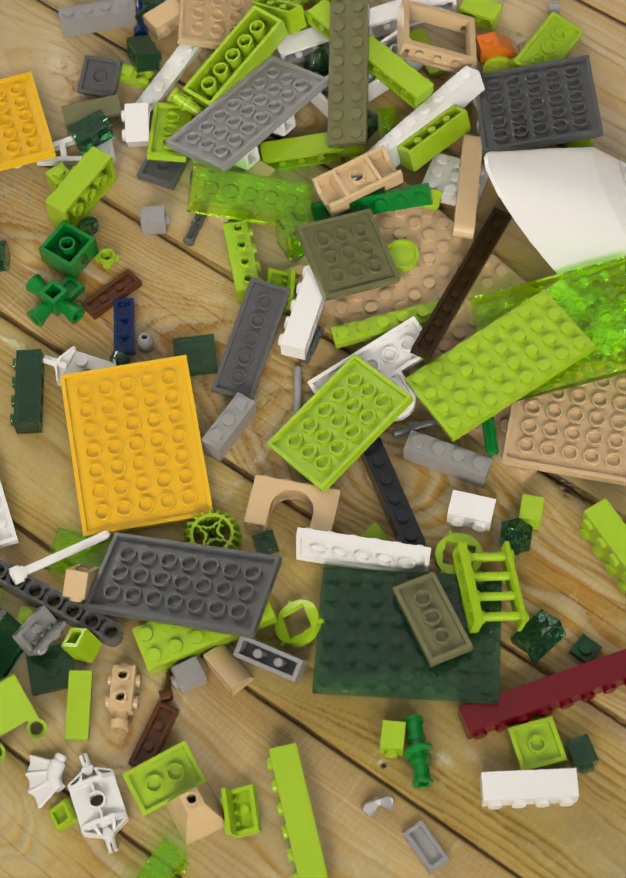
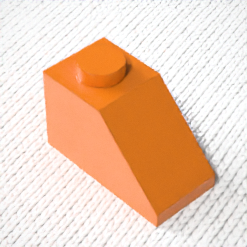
[476,31,516,65]

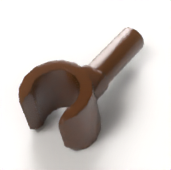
[159,671,173,703]

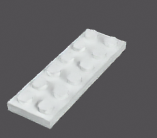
[296,527,431,578]

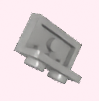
[12,605,67,656]

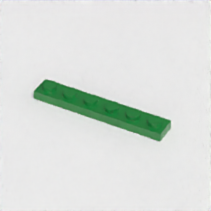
[310,183,433,222]

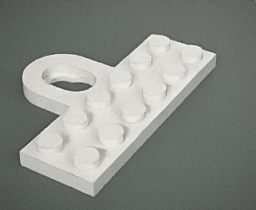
[307,316,437,421]

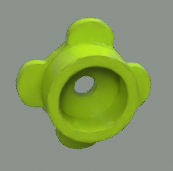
[95,248,120,269]

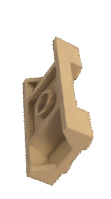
[312,145,403,217]

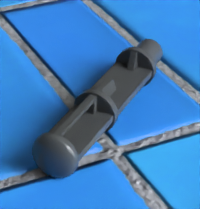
[183,193,214,246]

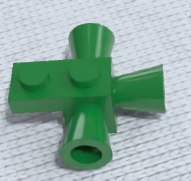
[26,274,85,327]

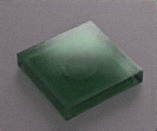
[172,334,218,376]
[25,643,75,696]

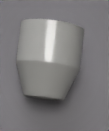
[137,332,155,353]

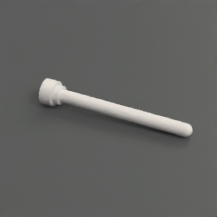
[9,531,110,585]

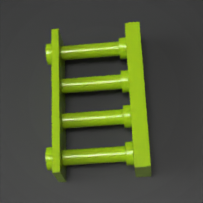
[452,541,529,633]

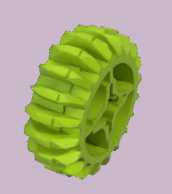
[183,509,242,550]

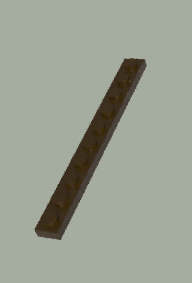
[410,207,512,361]

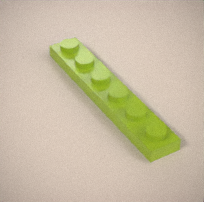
[330,299,456,349]

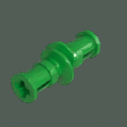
[403,715,434,789]

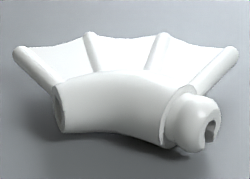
[25,753,67,808]

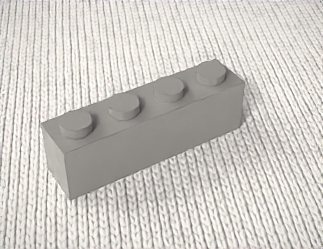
[58,0,137,38]
[403,430,493,488]

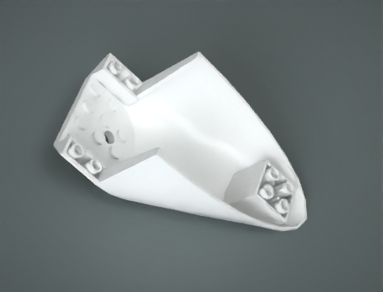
[484,147,626,286]

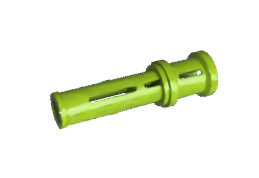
[167,86,204,117]

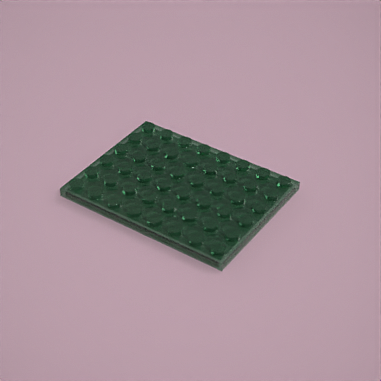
[312,567,502,704]

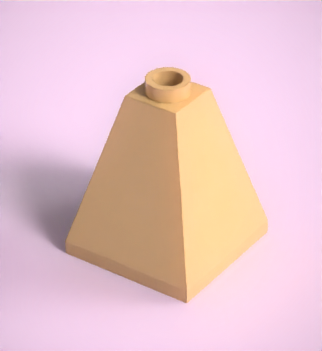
[166,782,225,846]

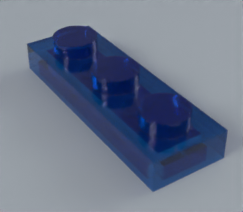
[114,298,135,356]

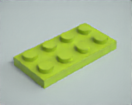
[512,11,584,68]
[147,102,193,162]

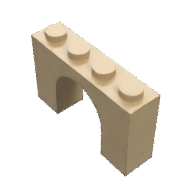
[244,474,341,534]

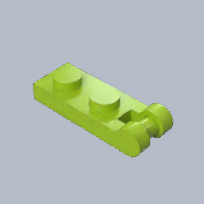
[119,63,154,89]

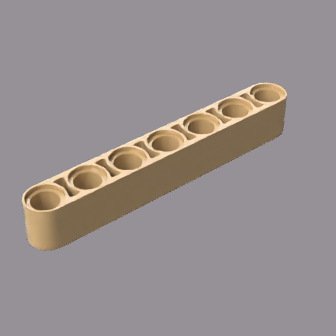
[452,134,482,240]

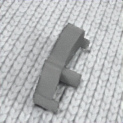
[361,795,394,817]

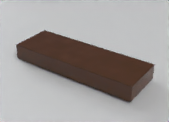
[81,269,142,320]
[128,701,180,767]

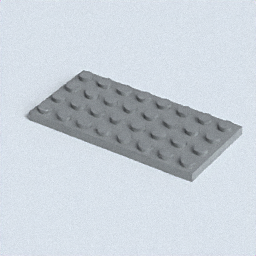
[165,55,329,174]

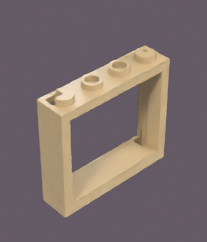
[397,0,477,73]

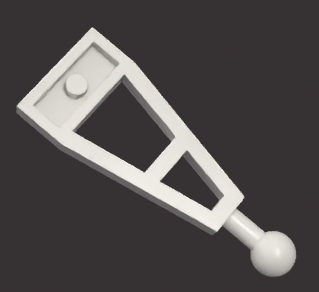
[14,126,116,169]

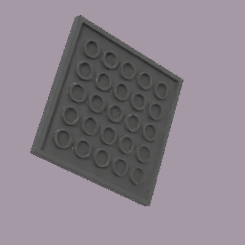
[476,54,604,157]

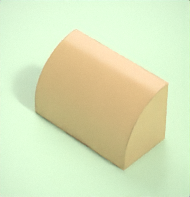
[203,645,254,696]

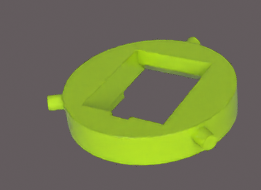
[435,530,487,580]
[275,600,324,647]

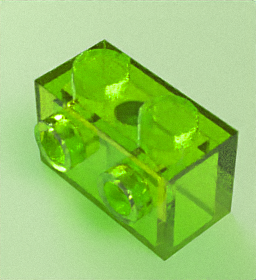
[275,212,305,260]

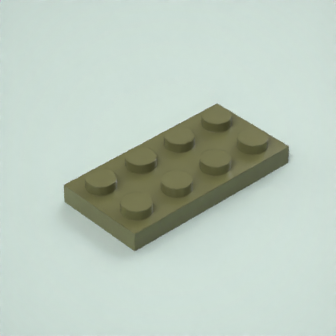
[392,571,473,667]

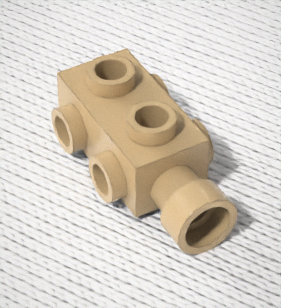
[105,662,142,733]

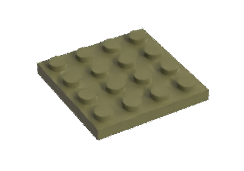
[295,209,401,301]

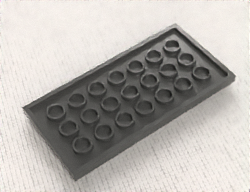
[84,532,282,639]

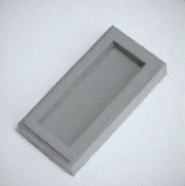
[402,820,450,874]

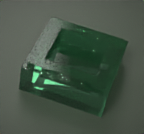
[251,530,279,554]

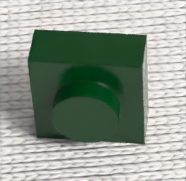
[569,634,602,664]

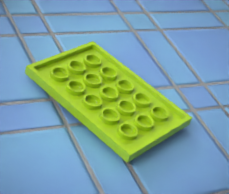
[266,354,414,493]

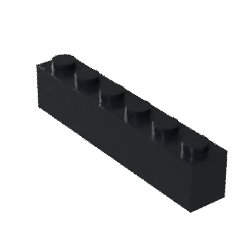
[360,436,426,546]

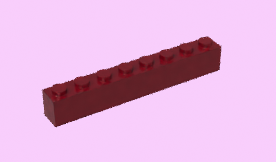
[458,649,626,740]

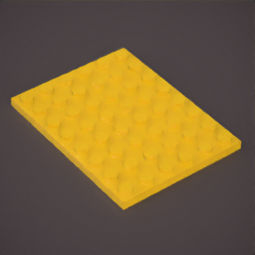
[60,355,214,539]

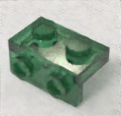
[510,609,566,663]

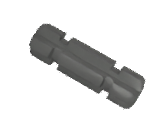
[299,327,323,364]

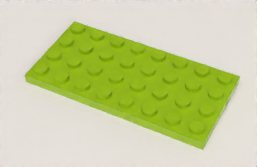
[405,289,595,442]

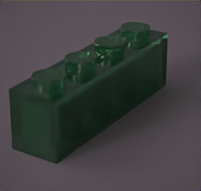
[10,349,45,434]

